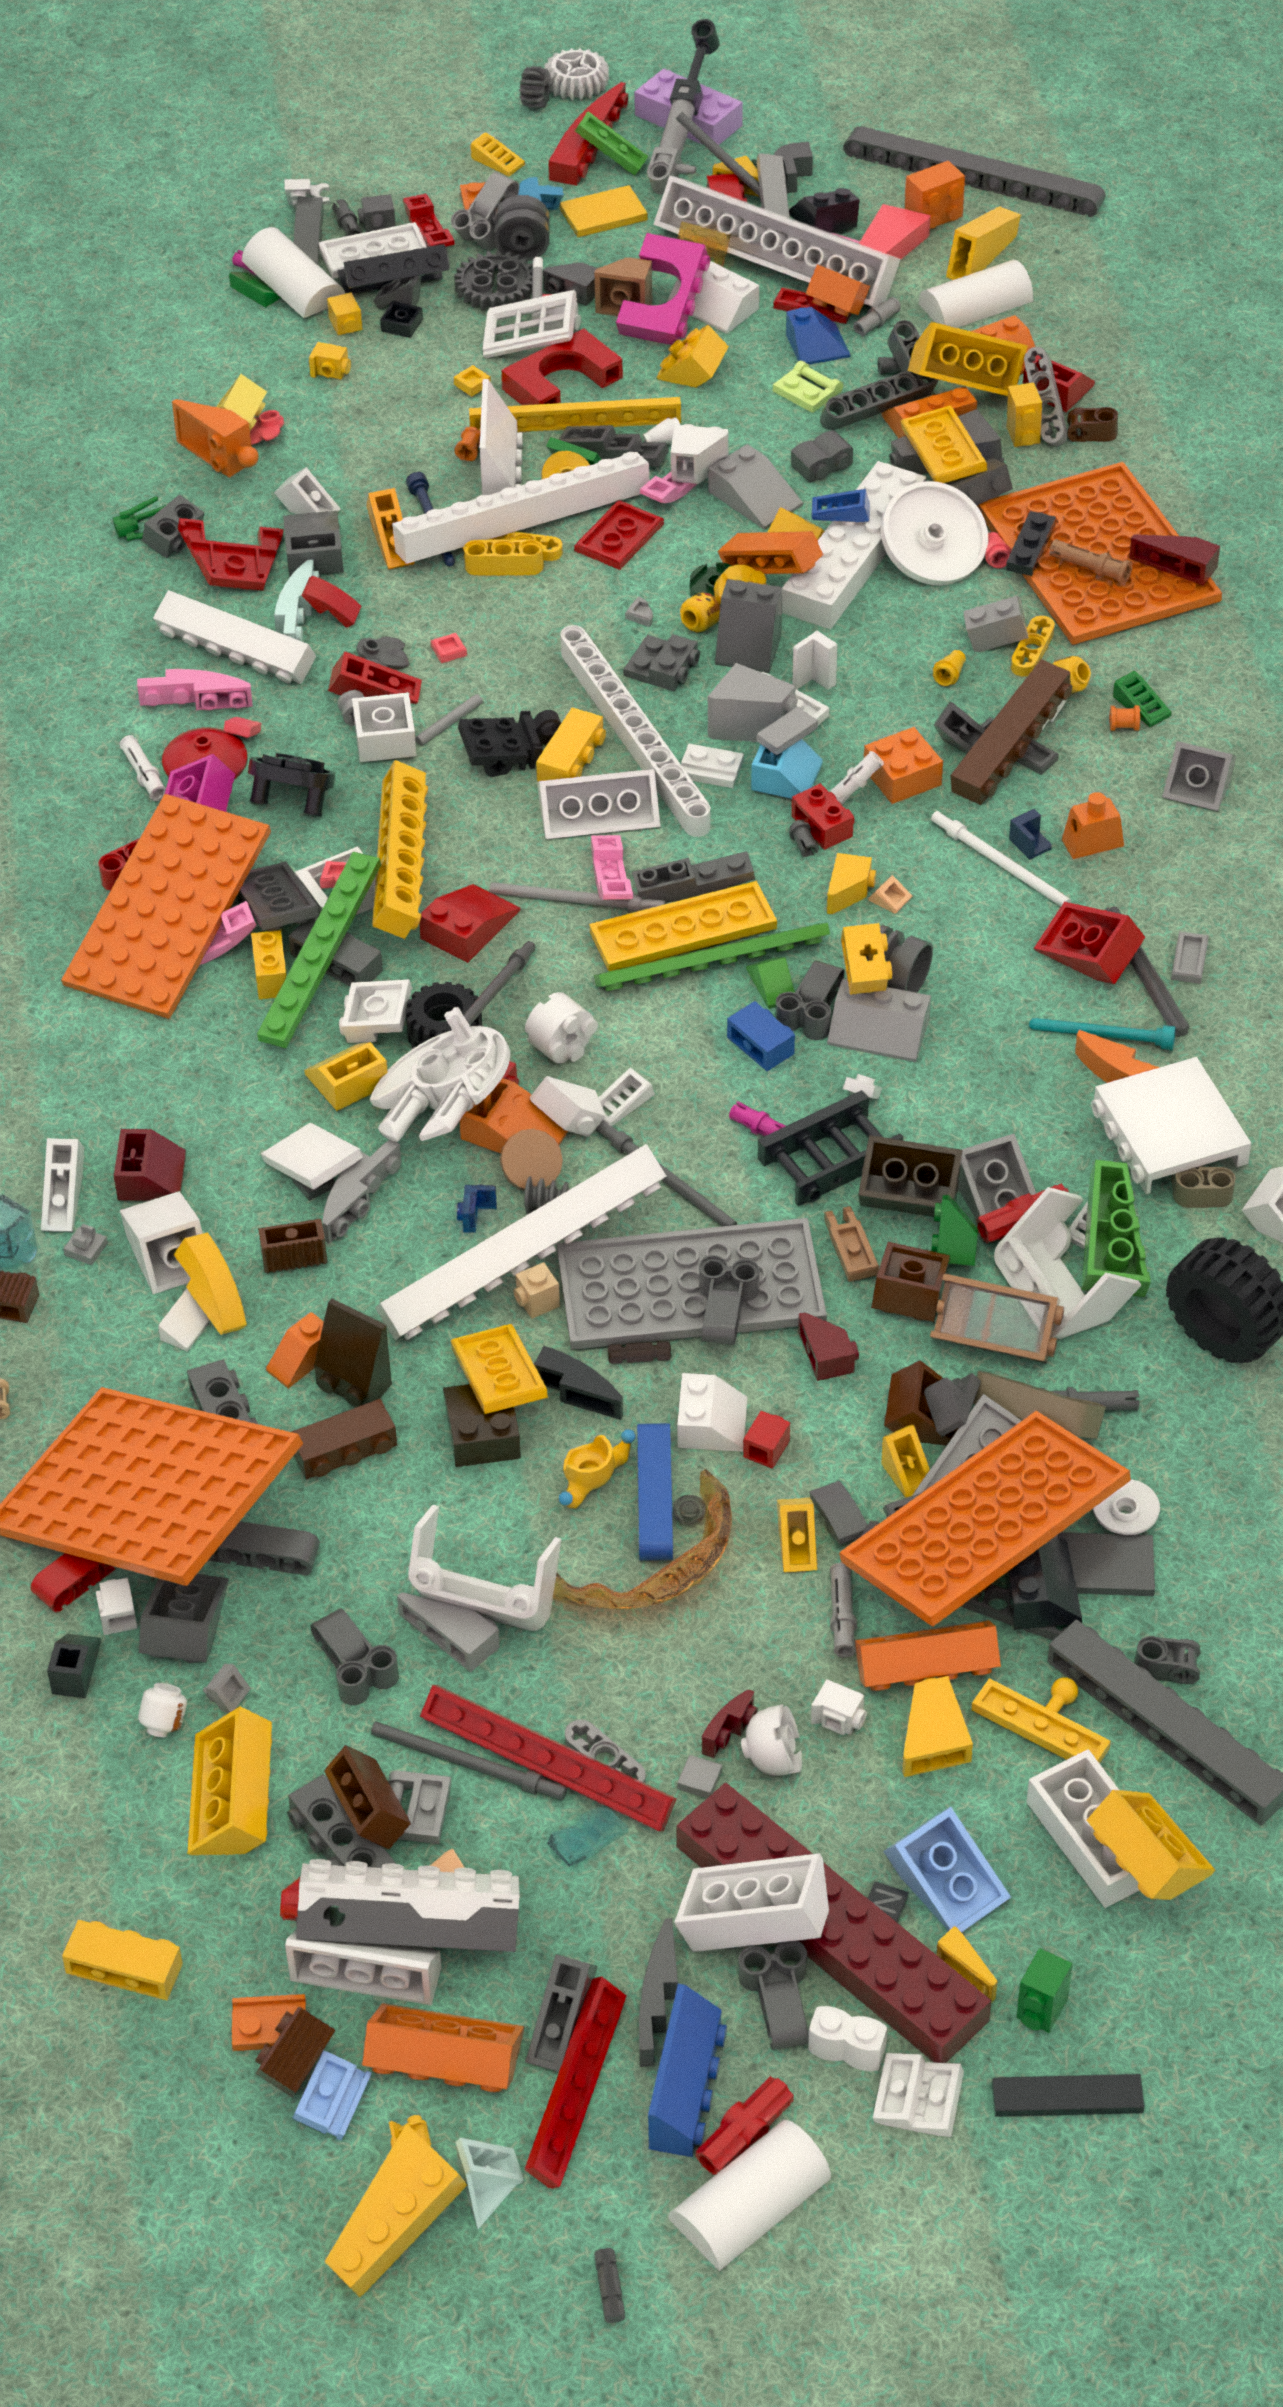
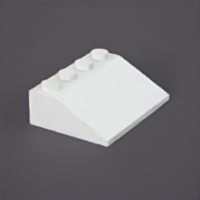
[480,379,523,495]

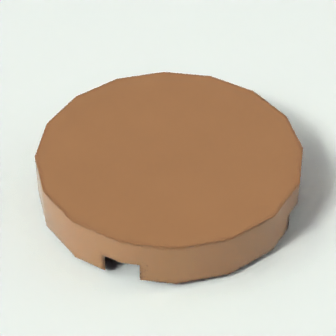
[500,1129,563,1191]

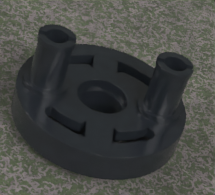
[248,753,336,816]

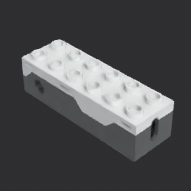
[280,1859,520,1952]

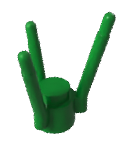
[113,496,166,542]

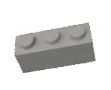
[827,979,931,1062]

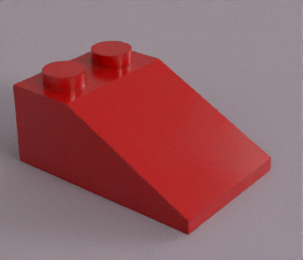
[419,884,521,963]
[1034,901,1146,985]

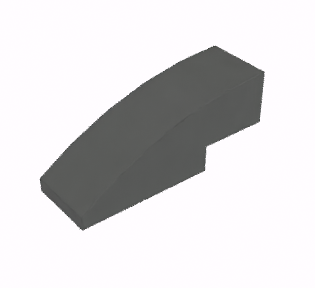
[293,197,324,265]

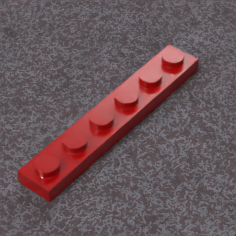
[524,1976,627,2189]

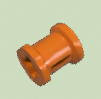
[454,426,481,461]
[1109,705,1140,731]

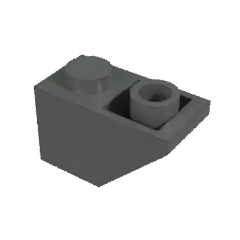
[543,262,598,306]

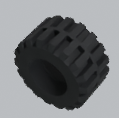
[405,981,482,1049]

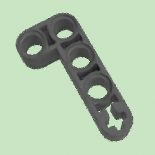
[208,1521,320,1575]

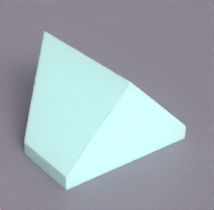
[456,2138,524,2230]

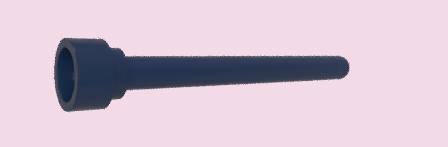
[406,472,455,567]

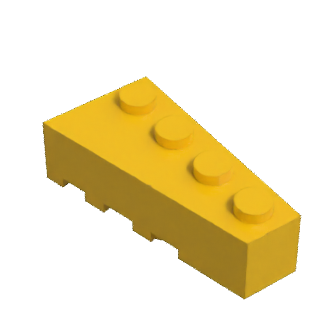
[325,2123,467,2297]

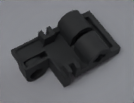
[458,710,561,777]

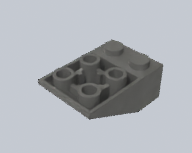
[283,511,344,577]

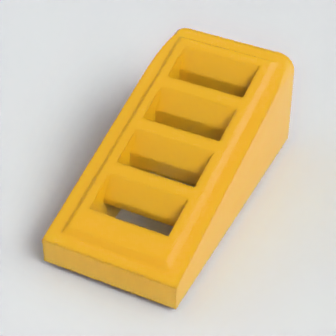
[471,133,525,176]
[936,1926,998,2003]

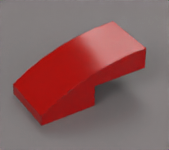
[301,576,361,627]

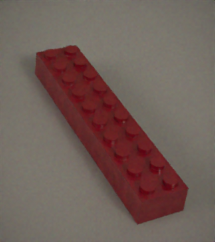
[676,1782,992,2063]

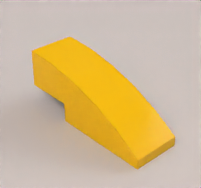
[174,1232,247,1335]

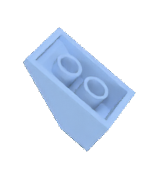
[883,1807,1011,1932]

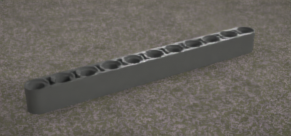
[843,126,1106,217]

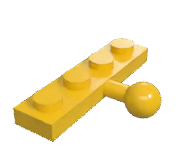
[971,1677,1111,1764]

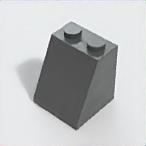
[715,579,782,673]

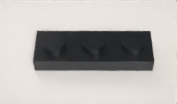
[1006,511,1056,576]

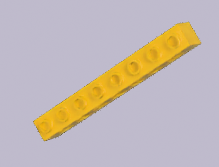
[372,760,428,939]

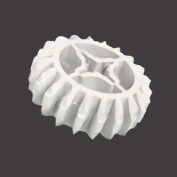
[545,48,609,101]

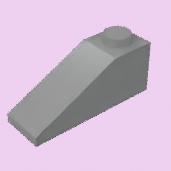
[397,1592,500,1673]

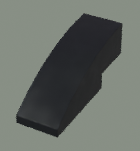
[534,1346,623,1420]

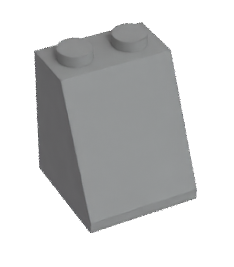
[708,663,798,742]

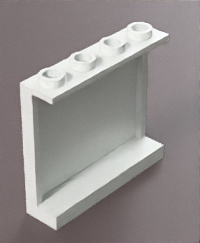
[1091,1057,1251,1194]

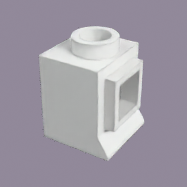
[96,1578,137,1635]
[811,1679,867,1735]

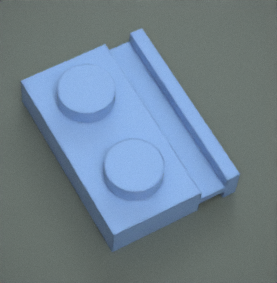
[292,2050,372,2140]

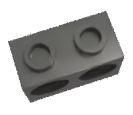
[142,494,204,558]

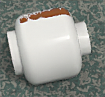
[138,1683,187,1737]

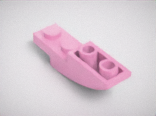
[137,669,253,710]

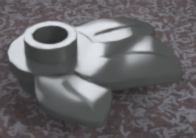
[356,637,409,668]

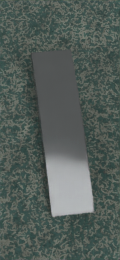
[559,425,669,467]
[639,1918,678,2067]

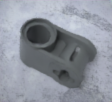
[1133,1636,1200,1684]

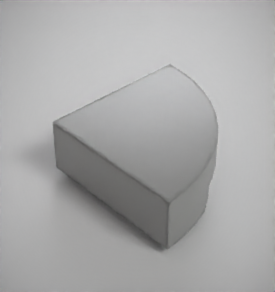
[625,597,653,627]

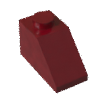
[798,1312,859,1381]

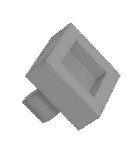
[63,1224,108,1265]
[203,1664,251,1713]

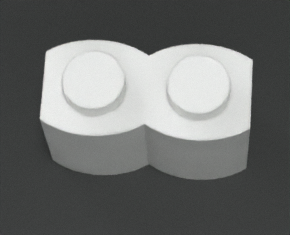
[808,2006,887,2071]

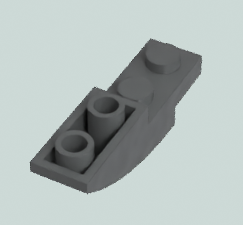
[632,851,755,901]

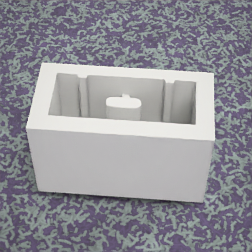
[671,424,729,484]

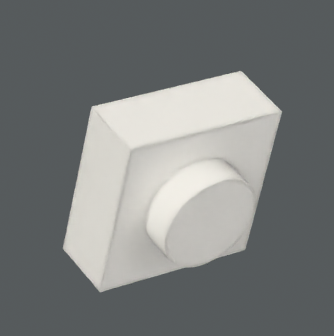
[843,1074,882,1099]

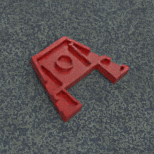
[177,518,284,591]

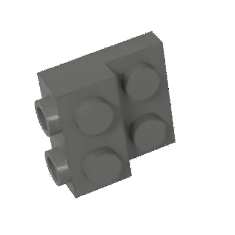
[623,634,700,691]

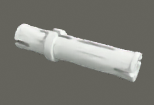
[120,735,166,801]

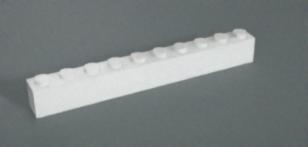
[392,452,650,564]
[375,1144,666,1341]

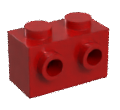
[791,783,855,850]

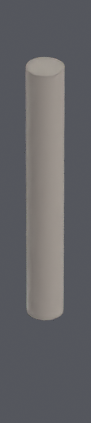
[415,694,483,746]

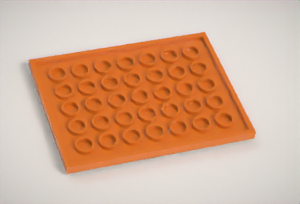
[977,462,1222,645]

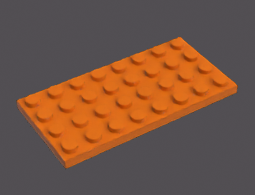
[61,794,271,1019]
[839,1411,1131,1627]

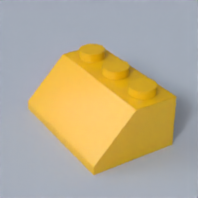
[1086,1790,1216,1900]

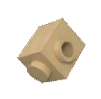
[513,1262,560,1319]

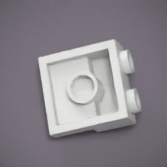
[339,979,412,1043]

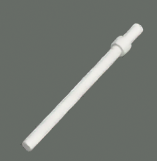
[931,811,1071,907]

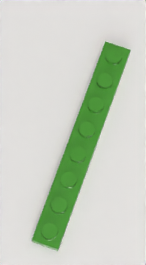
[257,852,381,1048]
[594,923,830,991]

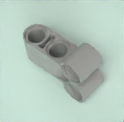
[451,172,519,250]

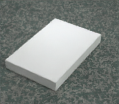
[261,1123,363,1189]

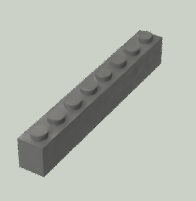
[1047,1619,1283,1826]

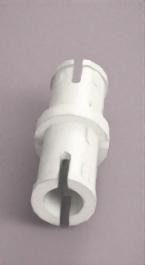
[830,751,884,804]

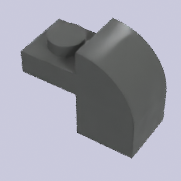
[774,142,813,193]

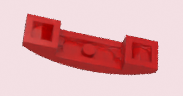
[403,193,455,247]

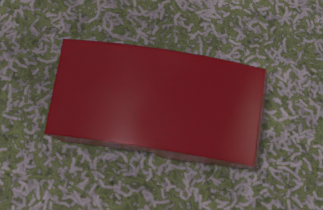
[702,1689,758,1758]

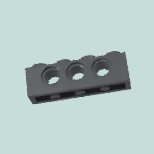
[187,1359,258,1424]
[287,1774,396,1868]

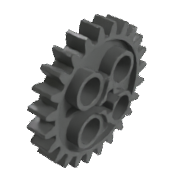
[454,250,533,310]

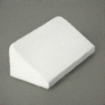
[158,1289,211,1352]

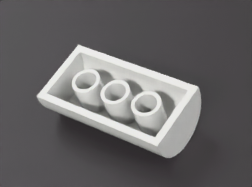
[242,227,345,318]
[918,260,1033,328]
[668,2120,831,2271]

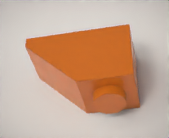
[266,1312,324,1388]

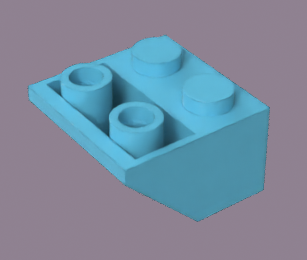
[751,739,823,799]

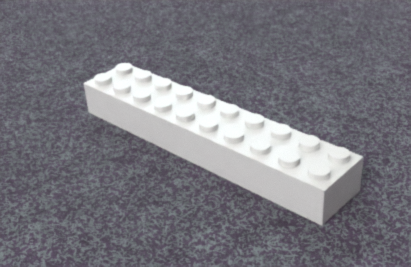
[653,175,901,307]

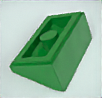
[229,272,281,308]

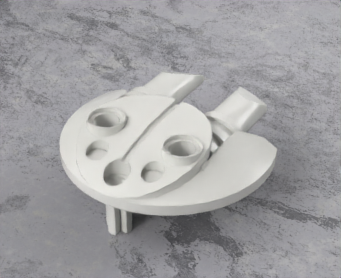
[370,1007,510,1142]

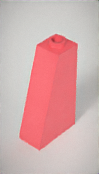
[859,204,931,259]

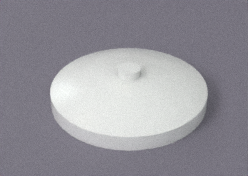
[880,481,988,586]

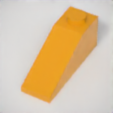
[366,488,415,570]

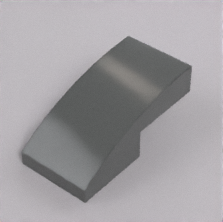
[809,1481,867,1545]

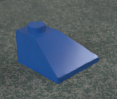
[786,307,851,365]

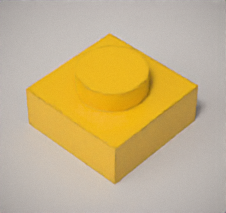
[454,365,491,397]

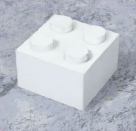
[352,693,416,762]

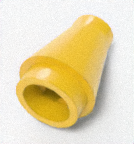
[933,650,966,686]

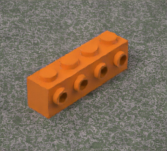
[717,531,824,574]
[855,1620,1001,1691]

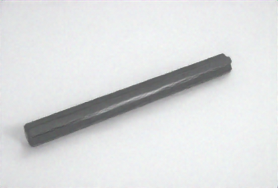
[1105,906,1190,1037]

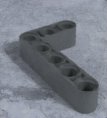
[820,320,939,430]

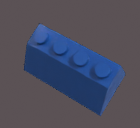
[648,1984,727,2157]

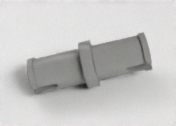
[853,297,901,337]

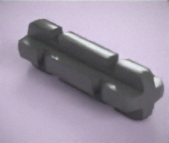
[594,2248,625,2323]

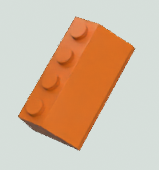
[362,2003,525,2092]

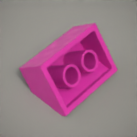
[165,754,235,812]

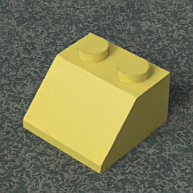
[216,374,267,431]

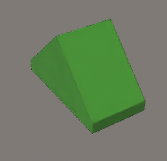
[746,957,795,1009]

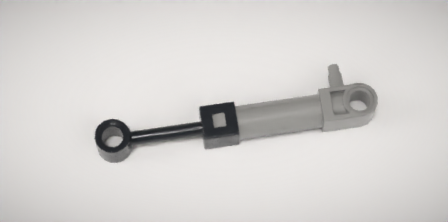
[647,19,720,195]

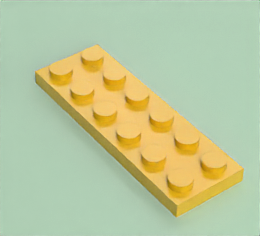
[589,881,777,971]

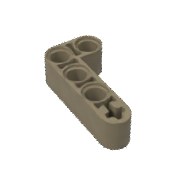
[1171,1165,1236,1208]
[973,1370,1106,1438]

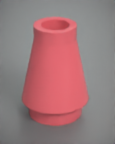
[985,532,1012,568]

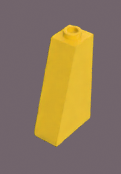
[946,206,1021,280]

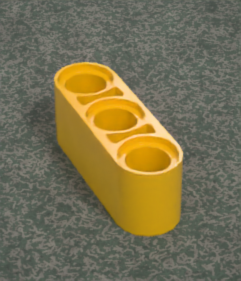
[464,539,544,576]

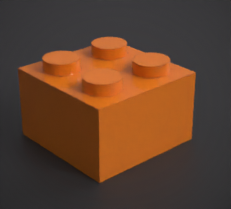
[905,160,965,229]
[864,727,943,804]

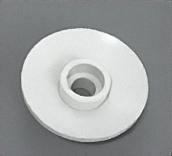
[1093,1479,1160,1535]

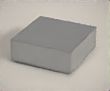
[677,1755,722,1798]

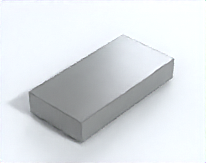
[757,707,818,755]
[1171,931,1209,984]

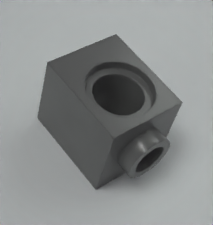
[358,194,396,232]

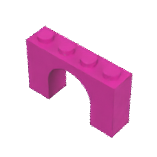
[616,233,710,345]

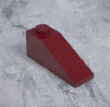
[1129,534,1220,586]

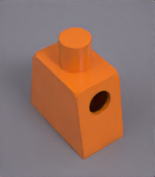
[1062,792,1124,859]

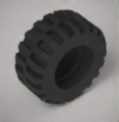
[1166,1237,1283,1363]

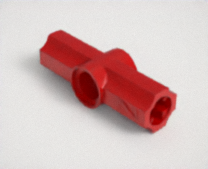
[976,1183,1069,1244]
[695,2076,794,2175]

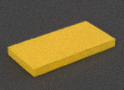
[901,406,987,483]
[450,1324,548,1414]

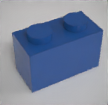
[727,1001,795,1071]

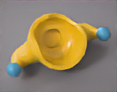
[559,1429,636,1509]

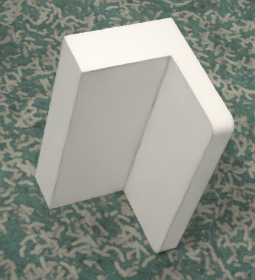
[793,631,837,690]

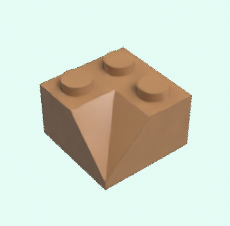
[594,257,653,316]

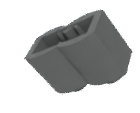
[791,430,853,483]

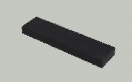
[992,2074,1144,2117]

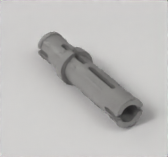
[830,1563,857,1658]

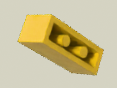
[536,707,606,782]
[62,1919,183,2000]

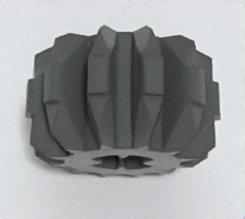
[519,66,552,108]

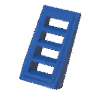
[811,489,870,522]

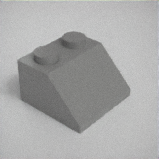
[963,596,1029,652]
[1162,741,1237,811]

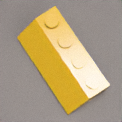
[908,322,1028,396]
[187,1706,272,1855]

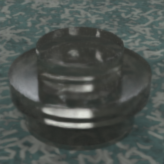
[673,1495,706,1526]

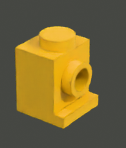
[309,342,351,380]

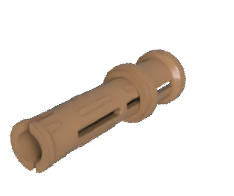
[1049,539,1133,585]

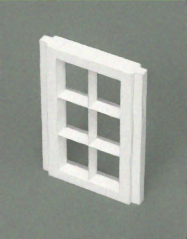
[482,290,577,358]

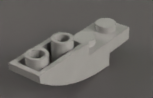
[322,1139,401,1244]

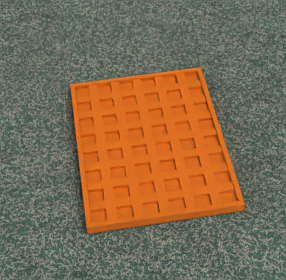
[0,1387,303,1586]

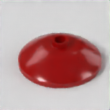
[162,727,247,780]

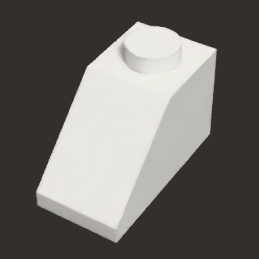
[274,467,340,514]
[530,1076,606,1137]

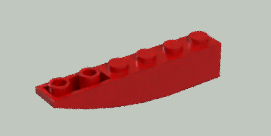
[548,82,629,186]

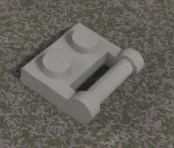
[388,1771,452,1844]

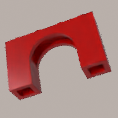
[501,328,623,405]

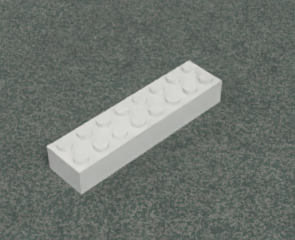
[782,461,927,629]

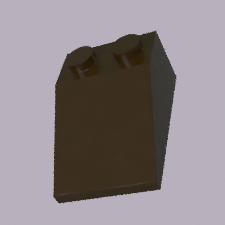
[314,1299,392,1407]
[443,1384,521,1467]

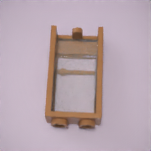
[930,1274,1064,1363]

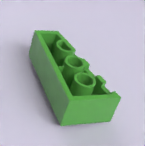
[1081,1159,1151,1297]

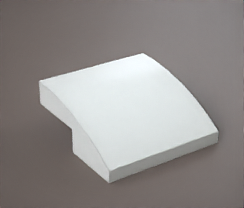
[873,2053,964,2137]

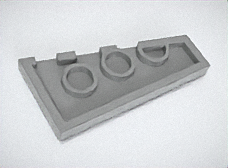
[912,1394,1022,1496]

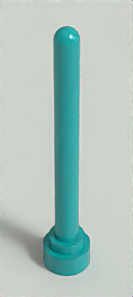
[1029,1018,1176,1051]

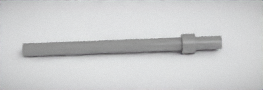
[490,882,665,912]

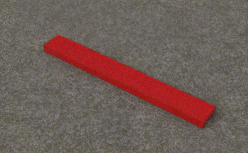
[419,1685,677,1831]

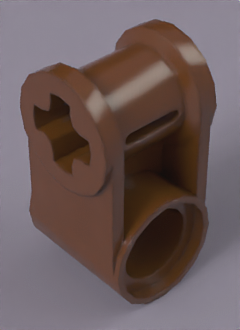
[1067,407,1118,442]

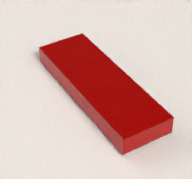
[773,287,852,324]

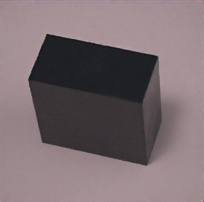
[380,301,423,338]

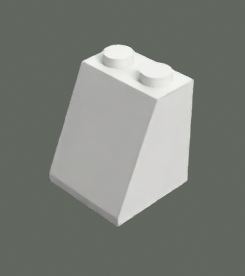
[120,1191,203,1294]

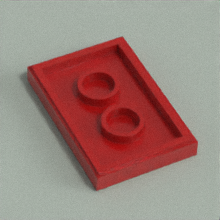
[574,500,664,570]

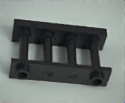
[337,244,450,295]
[758,1090,904,1207]

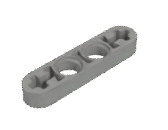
[1024,347,1067,446]

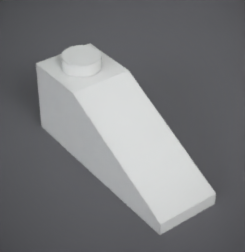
[41,1138,84,1232]

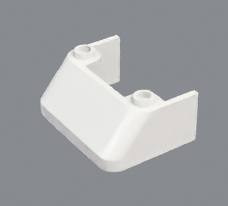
[994,1187,1141,1340]
[408,1505,561,1631]

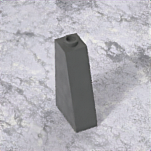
[889,409,1002,474]

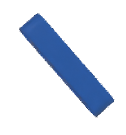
[637,1423,673,1561]

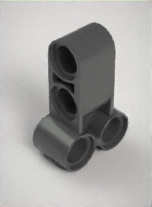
[775,960,845,1040]
[699,1255,760,1345]
[310,1608,399,1705]
[738,1941,808,2050]

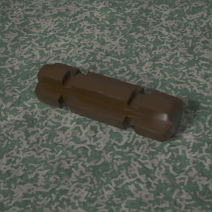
[608,1341,671,1364]

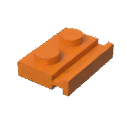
[232,1994,306,2051]

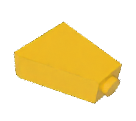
[902,1676,973,1777]

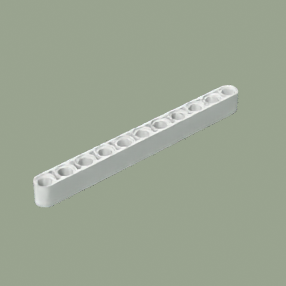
[560,625,710,837]

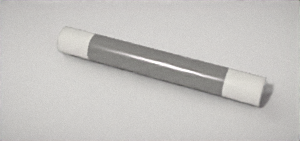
[532,257,543,320]

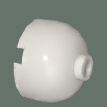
[741,1704,802,1776]

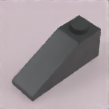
[525,1954,598,2072]

